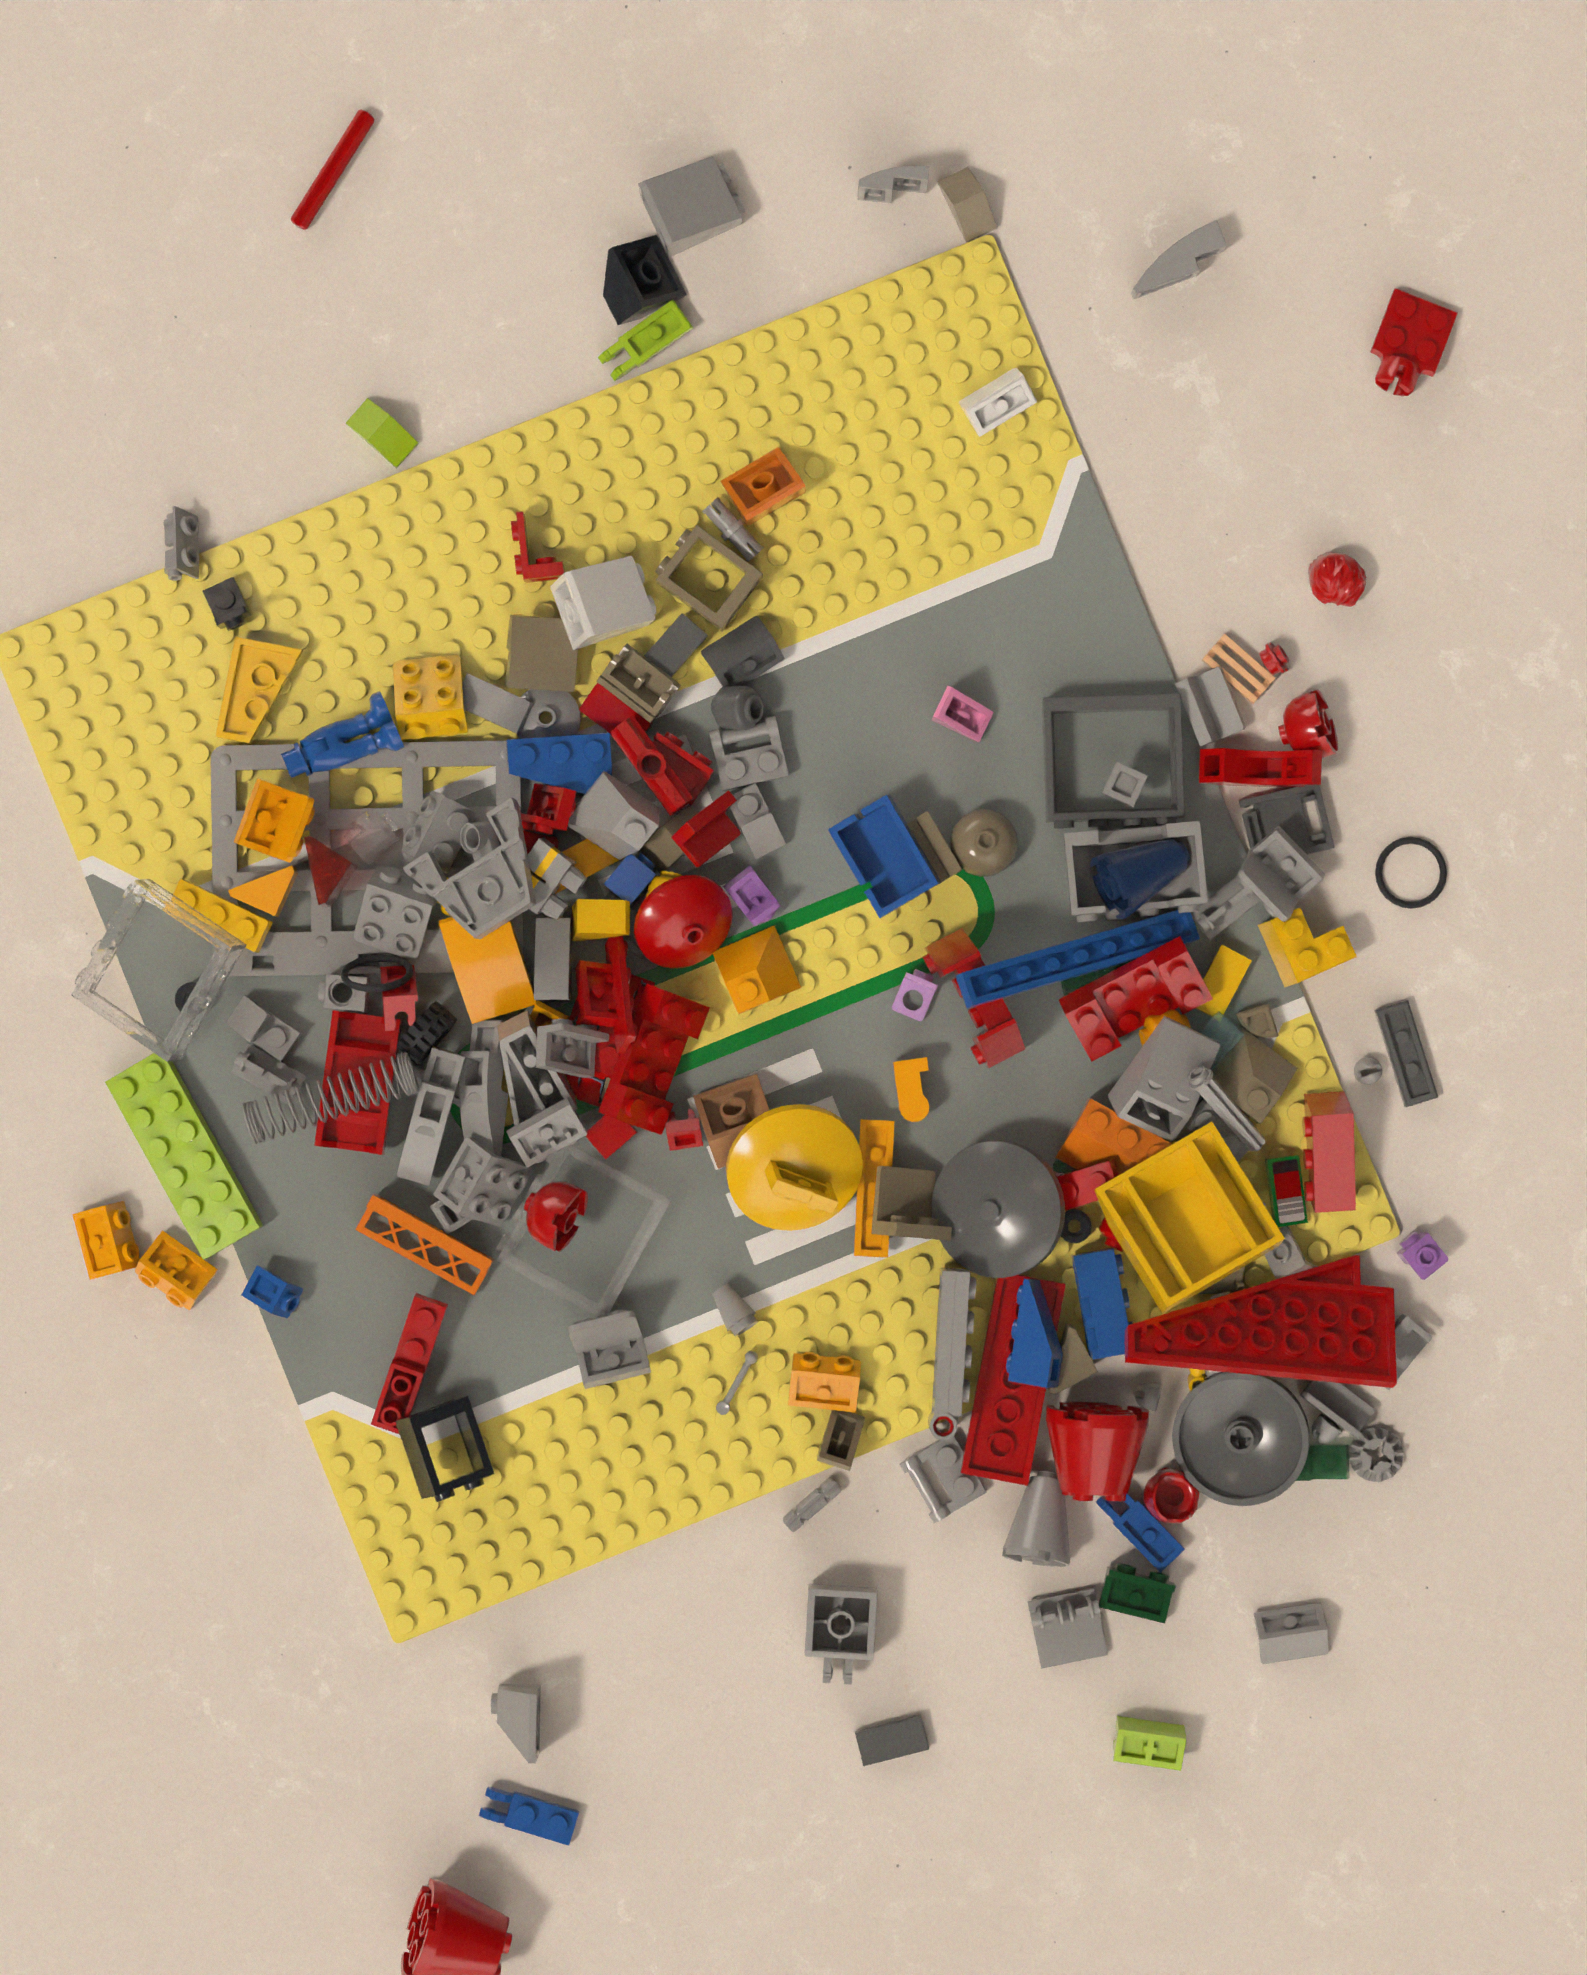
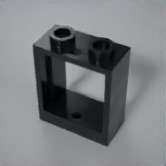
[395,1396,494,1502]

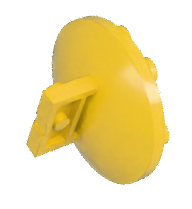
[726,1104,863,1231]

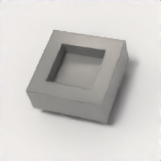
[1102,762,1148,808]

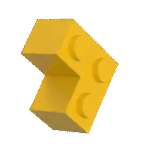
[1258,907,1357,987]

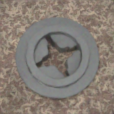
[1349,1427,1404,1482]

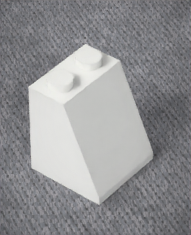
[550,556,656,650]

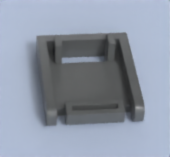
[1239,785,1335,855]

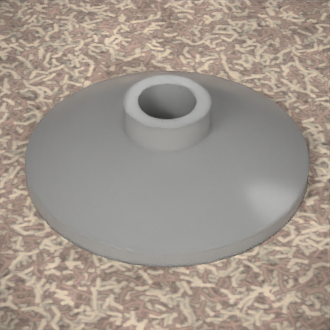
[517,689,581,739]

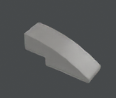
[1131,220,1227,300]

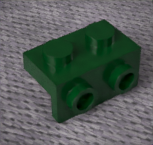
[1098,1563,1176,1624]

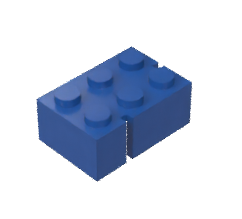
[828,795,942,918]

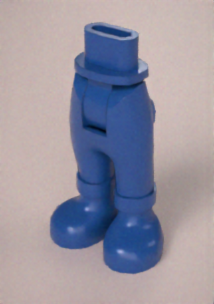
[281,691,404,778]

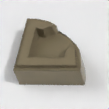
[1236,1004,1279,1038]

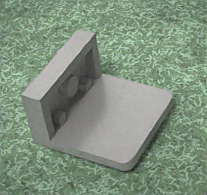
[1238,826,1325,922]
[353,865,437,960]
[568,1310,651,1389]

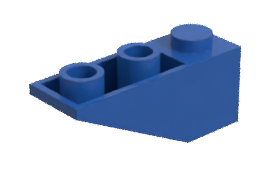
[1006,1279,1063,1388]

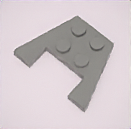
[403,798,536,940]

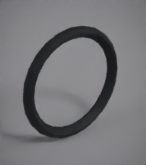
[1375,837,1447,909]
[341,954,413,992]

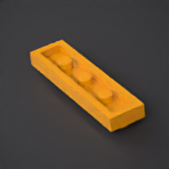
[854,1119,895,1257]

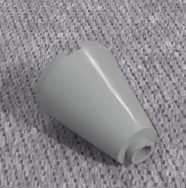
[1002,1471,1070,1567]

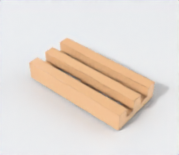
[1202,634,1275,704]

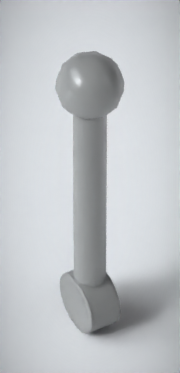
[716,1351,758,1415]

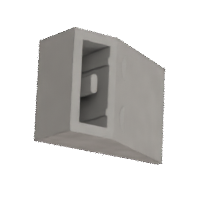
[1108,1016,1220,1142]

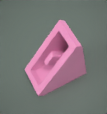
[932,686,994,742]

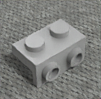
[402,791,478,874]
[536,1019,609,1078]

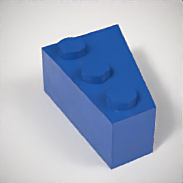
[506,733,612,794]
[1071,1248,1133,1360]

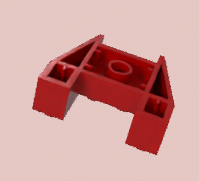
[922,928,1025,1068]

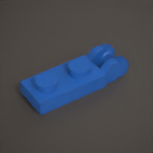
[1096,1493,1185,1573]
[479,1787,579,1846]

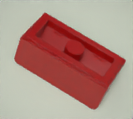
[579,682,653,733]

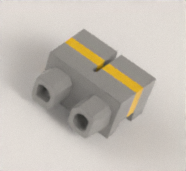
[528,837,587,920]

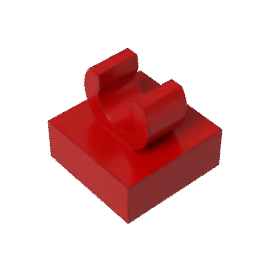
[665,1109,703,1151]

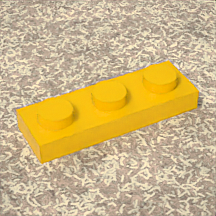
[166,879,273,953]

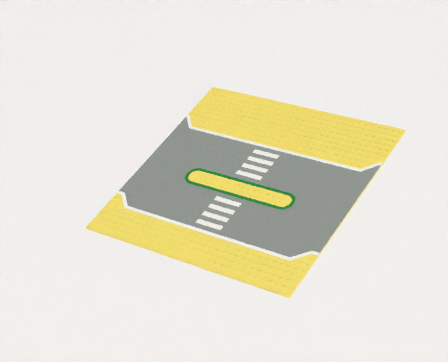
[0,235,1400,1643]

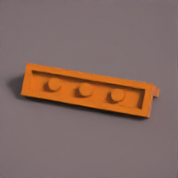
[355,1194,495,1296]

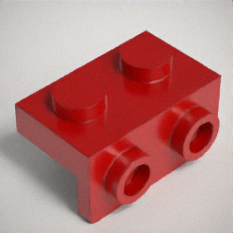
[520,783,576,835]

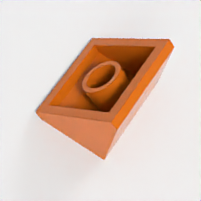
[720,447,806,527]

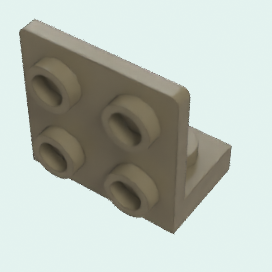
[871,1166,952,1241]

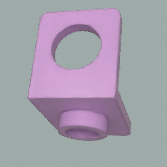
[892,969,938,1021]

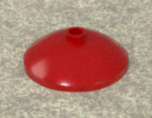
[634,875,733,968]

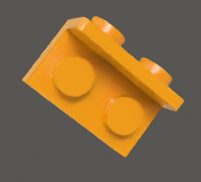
[72,1201,140,1280]
[135,1230,218,1310]
[788,1352,861,1413]

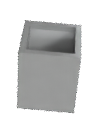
[638,156,745,258]

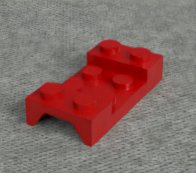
[1058,936,1213,1062]
[598,984,710,1135]
[314,1010,403,1155]

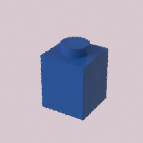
[604,853,657,907]

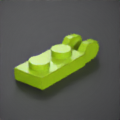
[598,300,693,381]

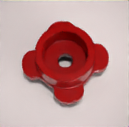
[1259,642,1289,675]

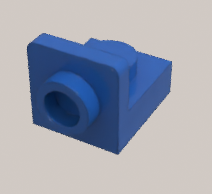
[241,1265,303,1318]

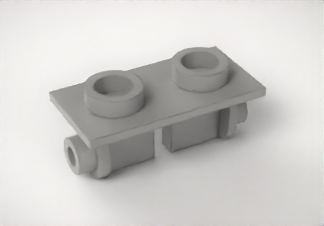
[163,506,199,581]
[1191,875,1261,941]
[231,1043,307,1105]

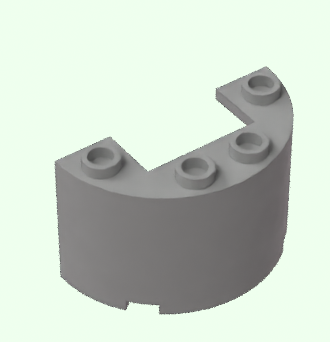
[1063,821,1208,922]

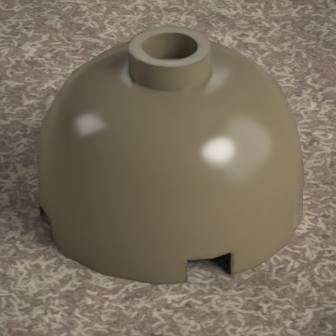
[950,809,1018,877]

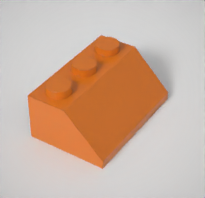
[1055,1098,1172,1175]

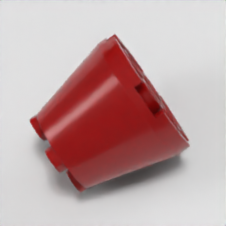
[1046,1401,1149,1501]
[401,1878,512,1975]

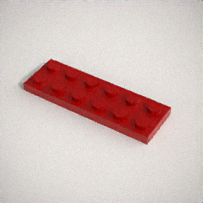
[960,1275,1066,1486]

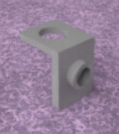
[1265,1226,1318,1279]

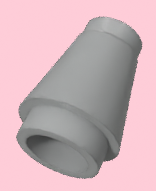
[712,1283,758,1337]

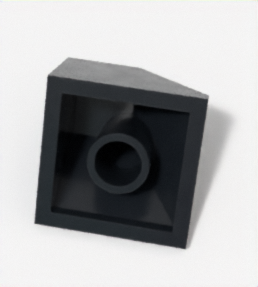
[603,235,687,325]

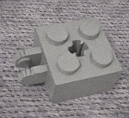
[805,1584,877,1684]

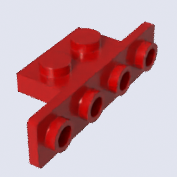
[575,936,637,1055]

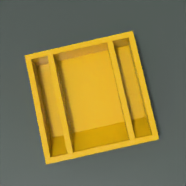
[1094,1122,1285,1314]

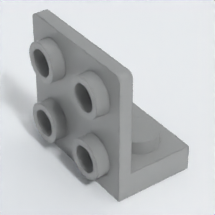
[507,1098,587,1167]
[433,1136,533,1227]

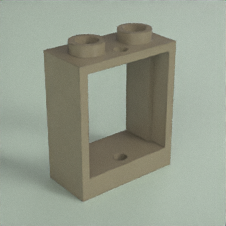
[655,525,763,632]

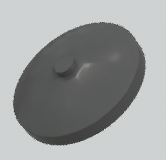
[932,1140,1065,1278]
[1172,1372,1310,1506]

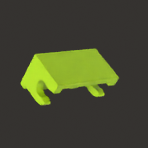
[1113,1716,1186,1771]

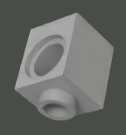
[318,974,370,1012]

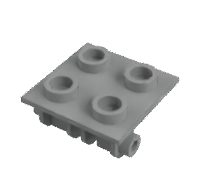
[1028,1588,1108,1669]

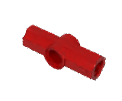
[609,716,694,816]

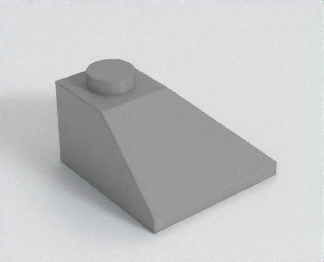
[568,771,659,860]
[491,1684,541,1764]

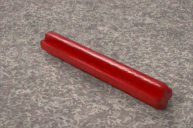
[291,109,375,230]

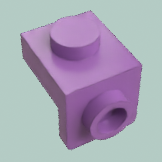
[723,866,781,926]
[1397,1231,1448,1280]

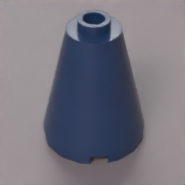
[1090,839,1190,919]

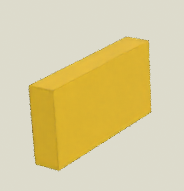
[1196,945,1252,1021]

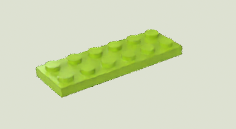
[105,1048,263,1260]

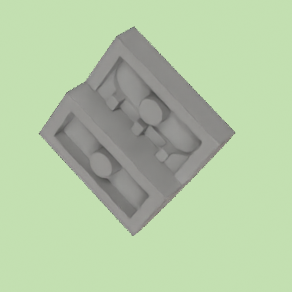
[857,166,929,203]

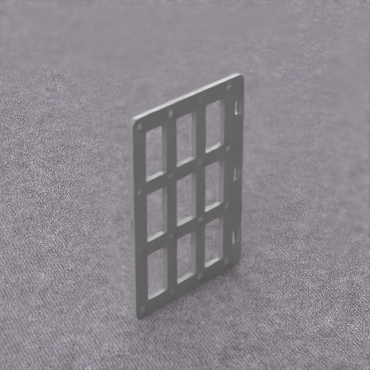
[211,741,524,977]

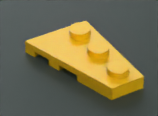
[215,637,303,744]

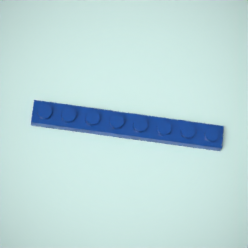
[956,910,1200,1009]

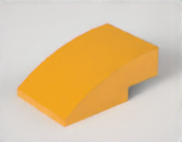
[439,917,537,1024]

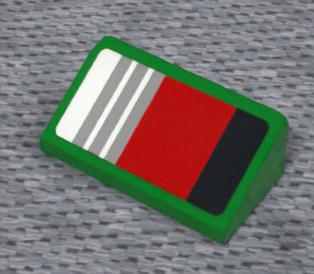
[1265,1155,1308,1227]

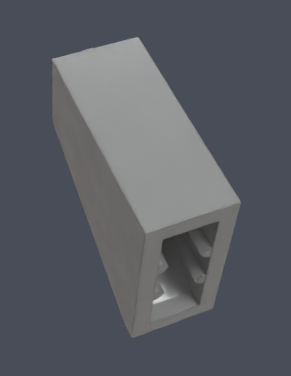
[534,913,572,1001]

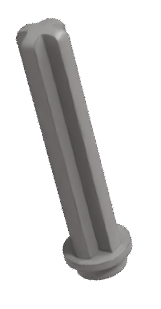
[1187,1066,1265,1151]

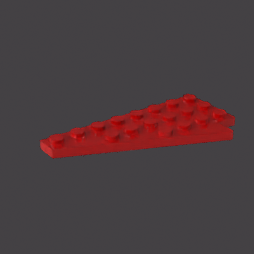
[1125,1255,1397,1388]

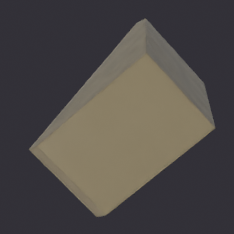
[937,167,997,243]
[640,805,698,873]
[1046,1323,1098,1394]
[817,1410,865,1471]

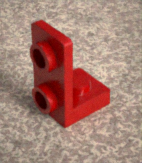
[511,511,565,583]

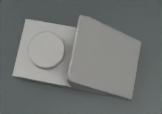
[730,783,786,859]
[225,995,301,1061]

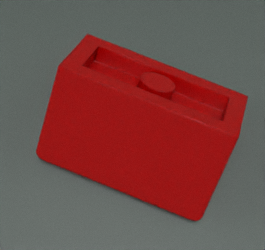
[671,790,741,867]

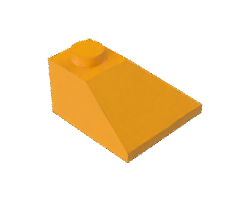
[713,925,801,1014]

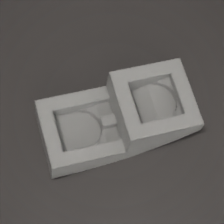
[463,673,533,735]

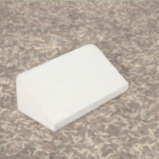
[959,368,1037,437]

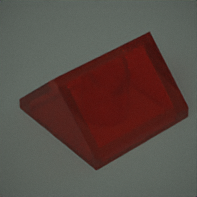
[304,836,358,908]

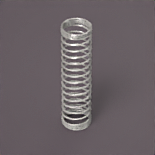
[242,1052,419,1144]

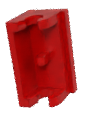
[380,965,418,1031]

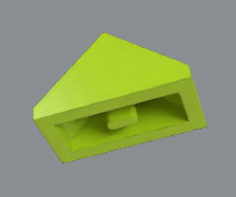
[346,398,419,469]

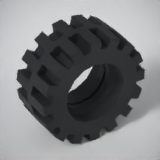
[397,1001,457,1065]

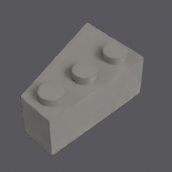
[497,1011,578,1126]

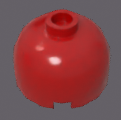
[1278,689,1338,758]
[524,1181,588,1252]

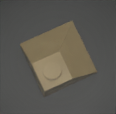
[1212,1028,1298,1124]

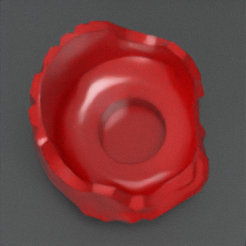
[1308,552,1367,607]
[1144,1467,1199,1524]

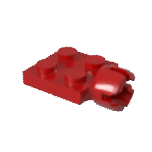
[1370,288,1458,396]

